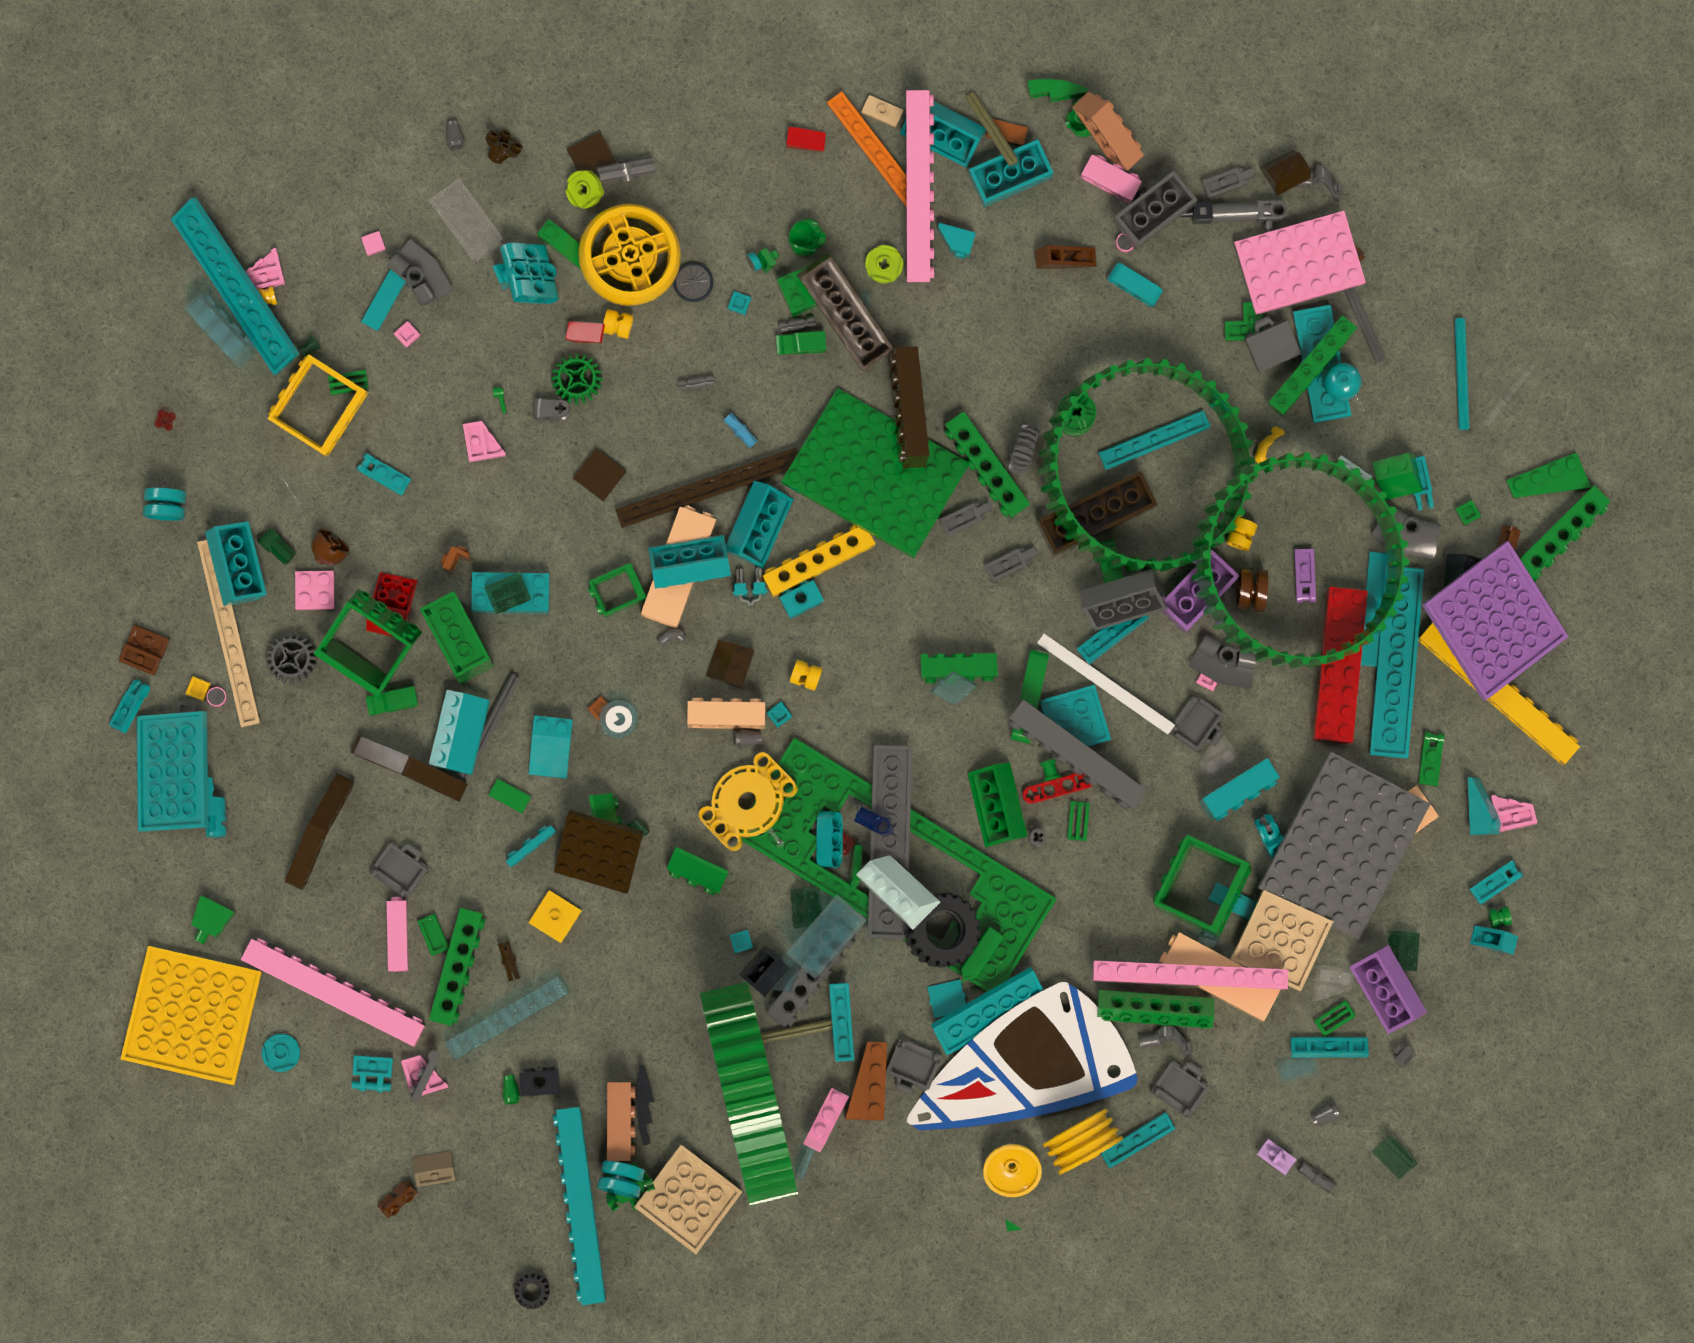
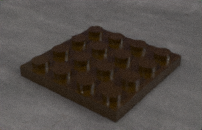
[554,810,644,894]

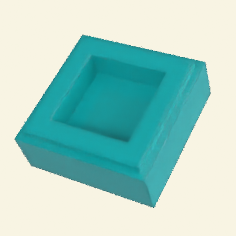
[727,291,752,316]
[766,701,793,728]
[729,930,753,954]

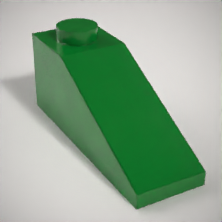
[537,219,594,270]

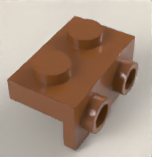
[441,545,471,575]

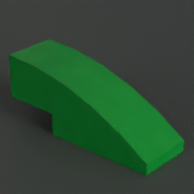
[1027,79,1088,103]

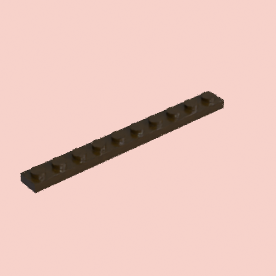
[616,448,798,529]

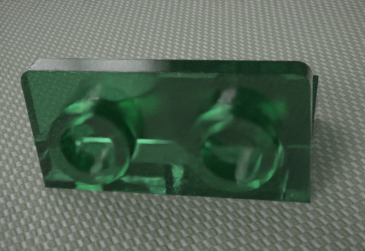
[484,572,531,614]
[1388,931,1420,972]

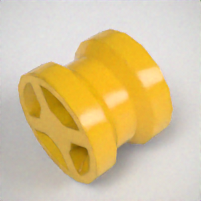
[258,286,277,305]

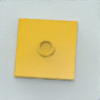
[528,890,582,943]

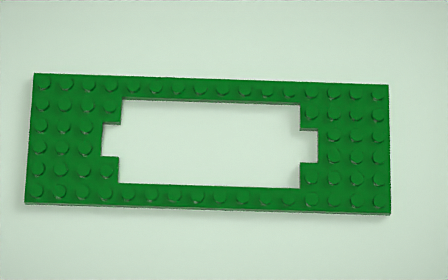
[736,738,1057,992]

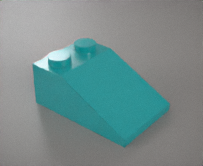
[529,715,573,779]

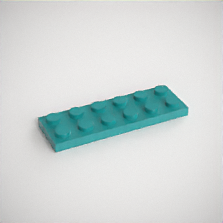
[1293,305,1352,424]
[931,967,1043,1055]

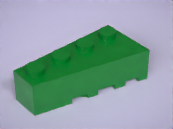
[920,653,998,684]

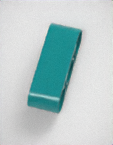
[1107,262,1163,307]
[816,811,843,868]

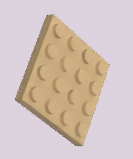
[1230,890,1333,991]
[634,1145,742,1255]

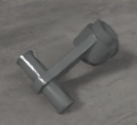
[1293,166,1343,202]
[1139,1025,1193,1056]

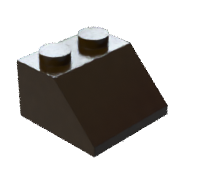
[1259,150,1311,196]
[706,640,755,689]

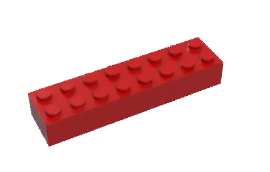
[1312,587,1368,745]

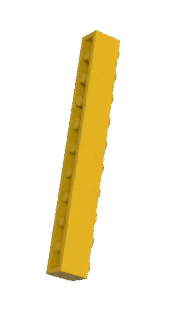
[1418,622,1580,765]

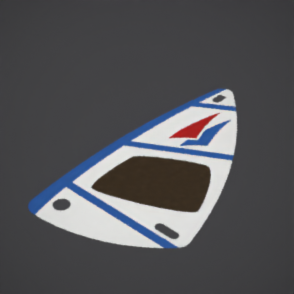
[907,982,1137,1130]

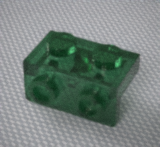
[790,887,823,928]

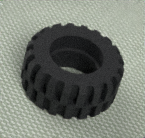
[904,893,981,968]

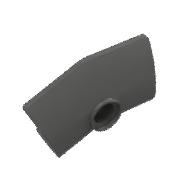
[387,239,452,307]
[1372,505,1441,560]
[1188,634,1256,688]

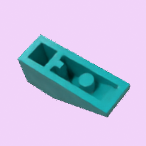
[1468,777,1501,836]

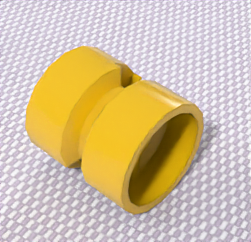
[603,309,634,339]
[1226,518,1258,551]
[789,659,823,691]

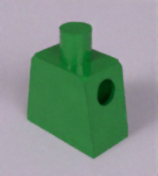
[191,895,235,944]

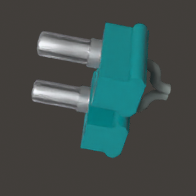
[733,568,767,606]

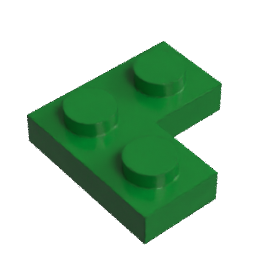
[1224,302,1263,342]

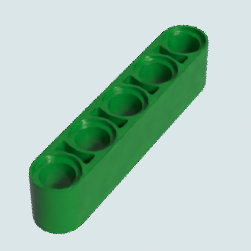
[1011,649,1049,744]

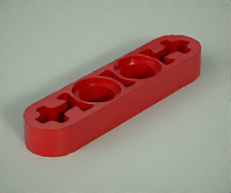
[1022,774,1092,804]

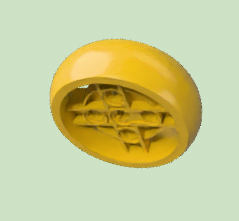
[578,204,681,306]

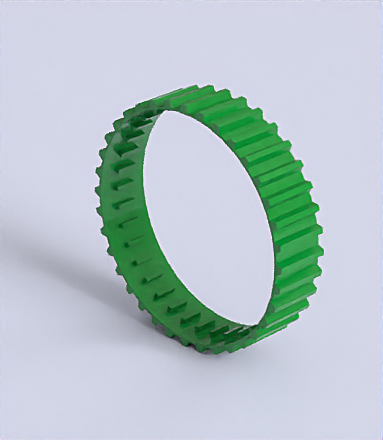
[1039,358,1255,573]
[1191,452,1409,669]
[700,982,798,1206]

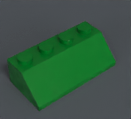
[967,762,1028,848]

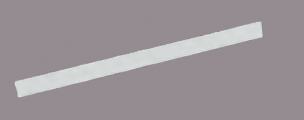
[1037,634,1175,734]

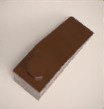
[1035,245,1097,269]

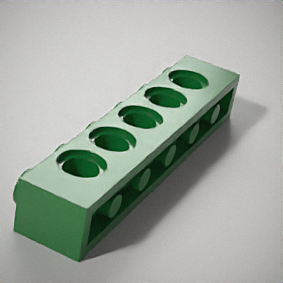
[1268,315,1357,418]
[944,411,1030,520]
[1520,485,1611,582]
[429,908,486,1027]
[1097,990,1214,1029]

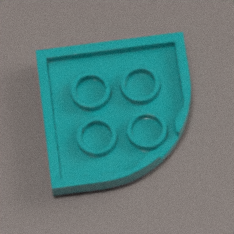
[1039,685,1111,747]

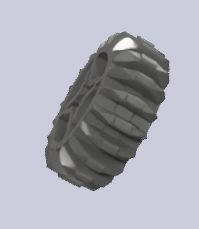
[1008,423,1040,475]
[265,633,318,685]

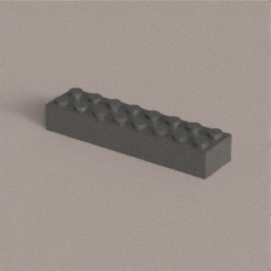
[1004,699,1147,809]

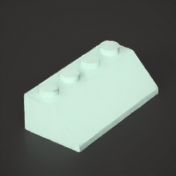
[856,855,940,930]

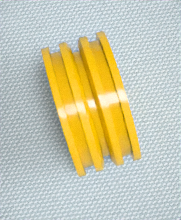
[1042,1108,1124,1175]

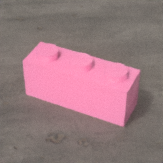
[1080,155,1142,204]
[803,1088,849,1152]

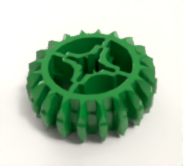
[551,353,603,405]

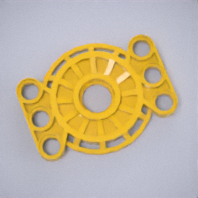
[698,752,798,851]

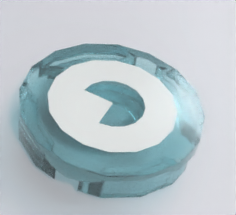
[599,700,637,738]

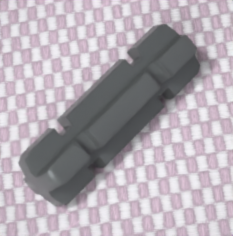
[778,316,816,333]
[678,375,715,391]

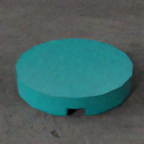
[262,1034,300,1072]

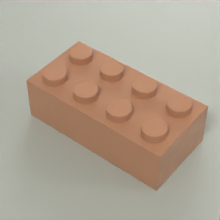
[1072,92,1144,171]
[607,1082,636,1161]

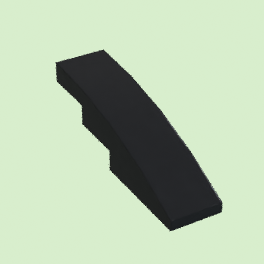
[636,1065,655,1146]

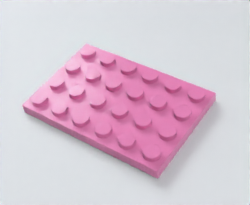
[1234,211,1366,315]

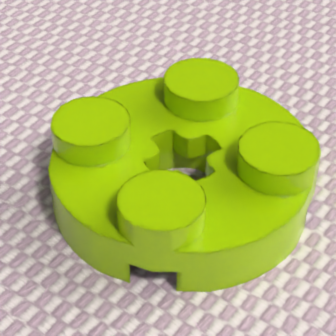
[566,170,604,208]
[865,245,903,284]

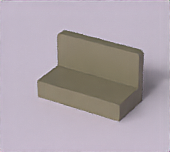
[413,1151,456,1187]

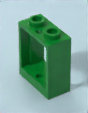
[587,563,646,618]

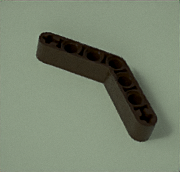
[350,735,468,802]
[285,773,355,890]

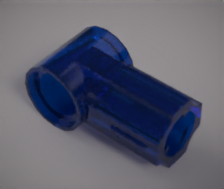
[854,806,894,837]

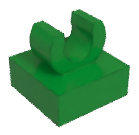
[757,248,780,274]

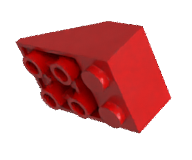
[366,572,418,637]

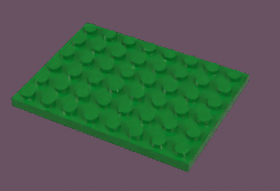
[781,388,969,559]

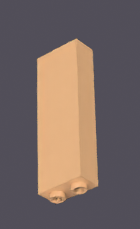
[641,505,716,629]
[1159,932,1280,1022]

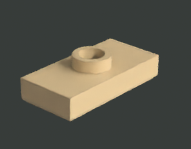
[861,95,904,128]

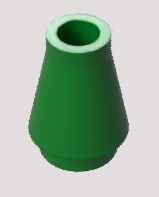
[502,1075,521,1105]

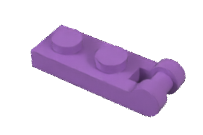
[1294,549,1316,603]

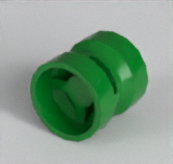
[1488,906,1512,928]

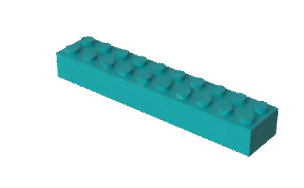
[553,1107,606,1305]

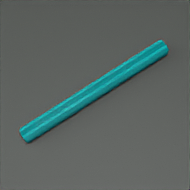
[1455,318,1470,430]

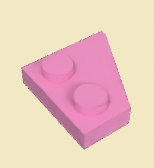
[245,248,285,290]
[463,421,506,462]
[401,1055,448,1096]

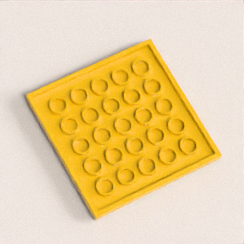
[120,946,262,1086]

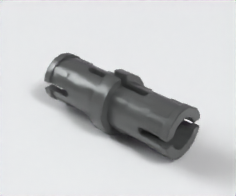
[1298,1162,1336,1194]

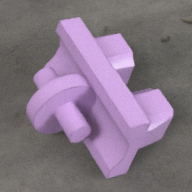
[1257,1139,1297,1175]

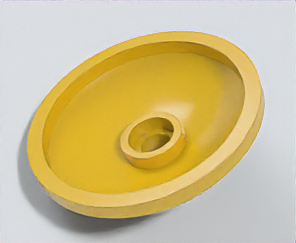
[983,1144,1042,1197]

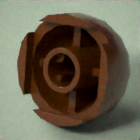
[311,528,350,565]

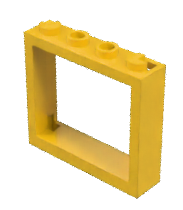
[267,354,369,457]

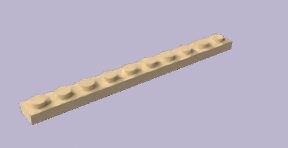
[197,540,260,728]

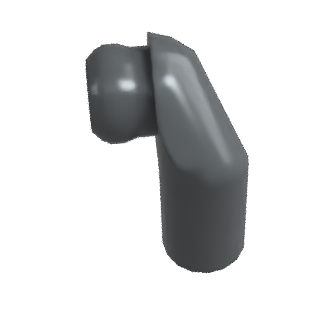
[657,629,686,646]

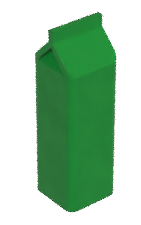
[961,926,1004,984]

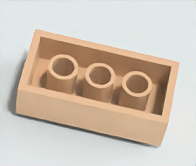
[687,698,765,729]

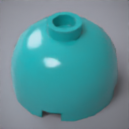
[1324,363,1362,401]

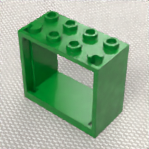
[314,589,422,697]
[420,591,494,685]
[1153,835,1252,938]

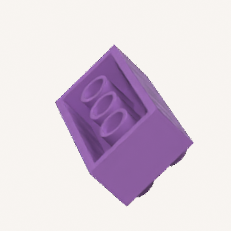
[1162,550,1239,633]
[1350,945,1427,1034]

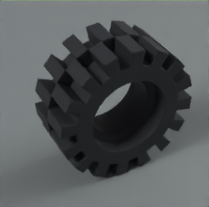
[514,1274,550,1309]

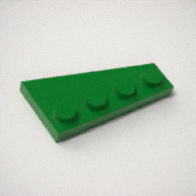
[1506,453,1591,499]

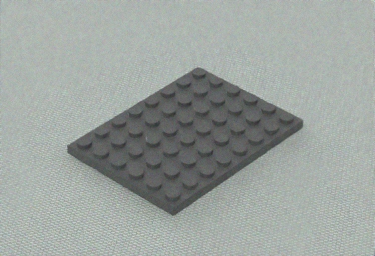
[1257,751,1431,940]

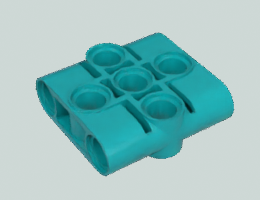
[500,243,559,304]

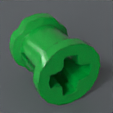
[1039,759,1061,782]

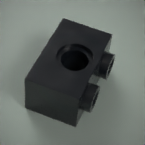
[519,1067,560,1097]

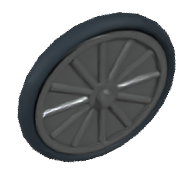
[673,263,713,302]

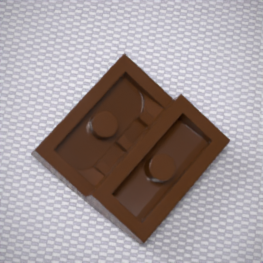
[119,624,171,676]

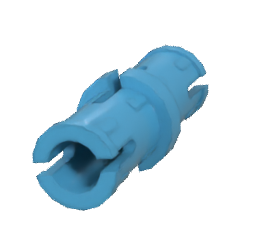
[723,413,758,449]

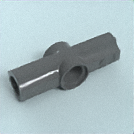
[596,156,656,184]

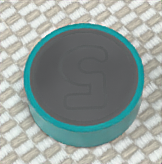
[746,252,762,272]

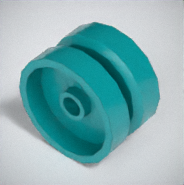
[142,488,186,521]
[597,1161,645,1198]

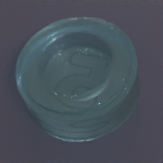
[1198,931,1218,947]

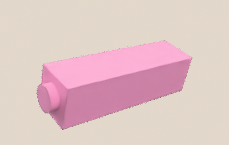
[387,897,409,972]

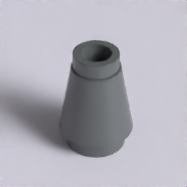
[446,121,465,150]
[733,728,762,748]
[1311,1103,1341,1126]

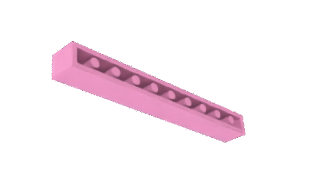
[906,90,934,282]
[241,938,426,1047]
[1092,961,1288,990]

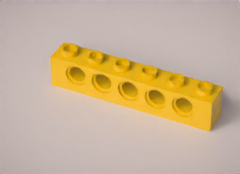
[763,525,875,598]

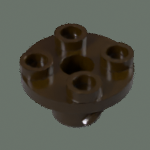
[485,130,523,164]

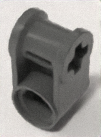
[533,399,571,420]

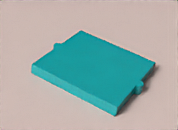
[927,980,966,1018]

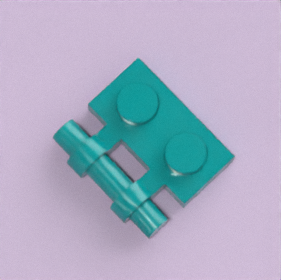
[352,1055,393,1093]

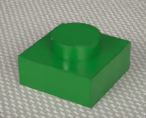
[1455,500,1481,526]

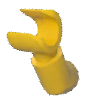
[1254,427,1285,464]

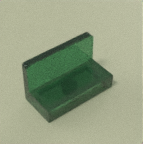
[1373,1136,1418,1179]

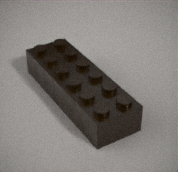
[796,253,894,371]
[888,346,930,469]
[1037,471,1158,557]

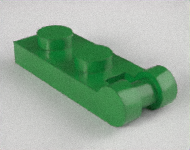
[1418,731,1444,787]

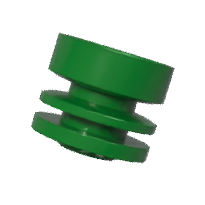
[1055,394,1097,437]

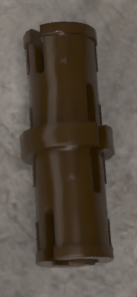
[498,941,520,982]

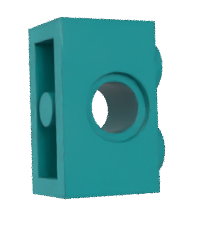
[779,579,824,619]

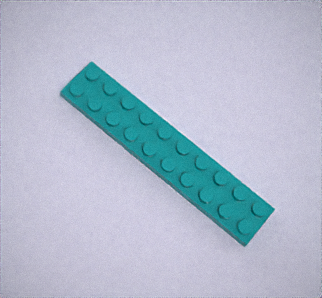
[171,197,299,375]
[1369,565,1424,759]

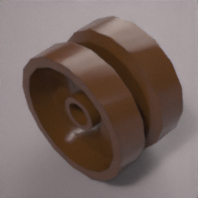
[1236,568,1269,612]

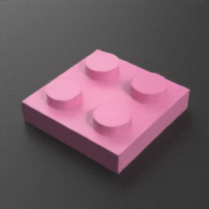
[295,571,335,610]

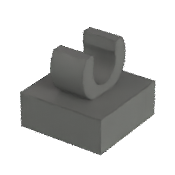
[1392,1044,1416,1069]

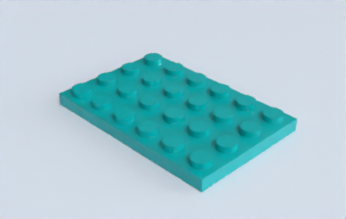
[137,711,208,832]

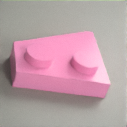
[1490,795,1537,833]

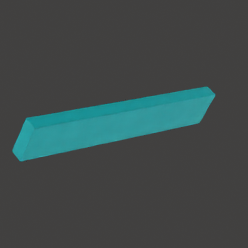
[1098,410,1211,471]
[1361,552,1388,667]

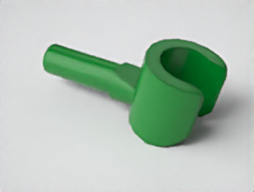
[493,387,507,414]

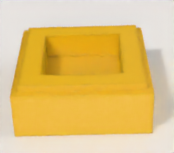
[185,676,211,701]

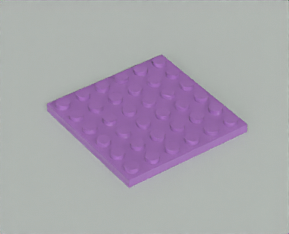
[1422,541,1569,701]

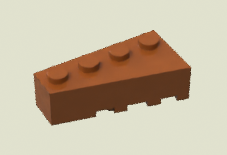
[845,1042,887,1121]

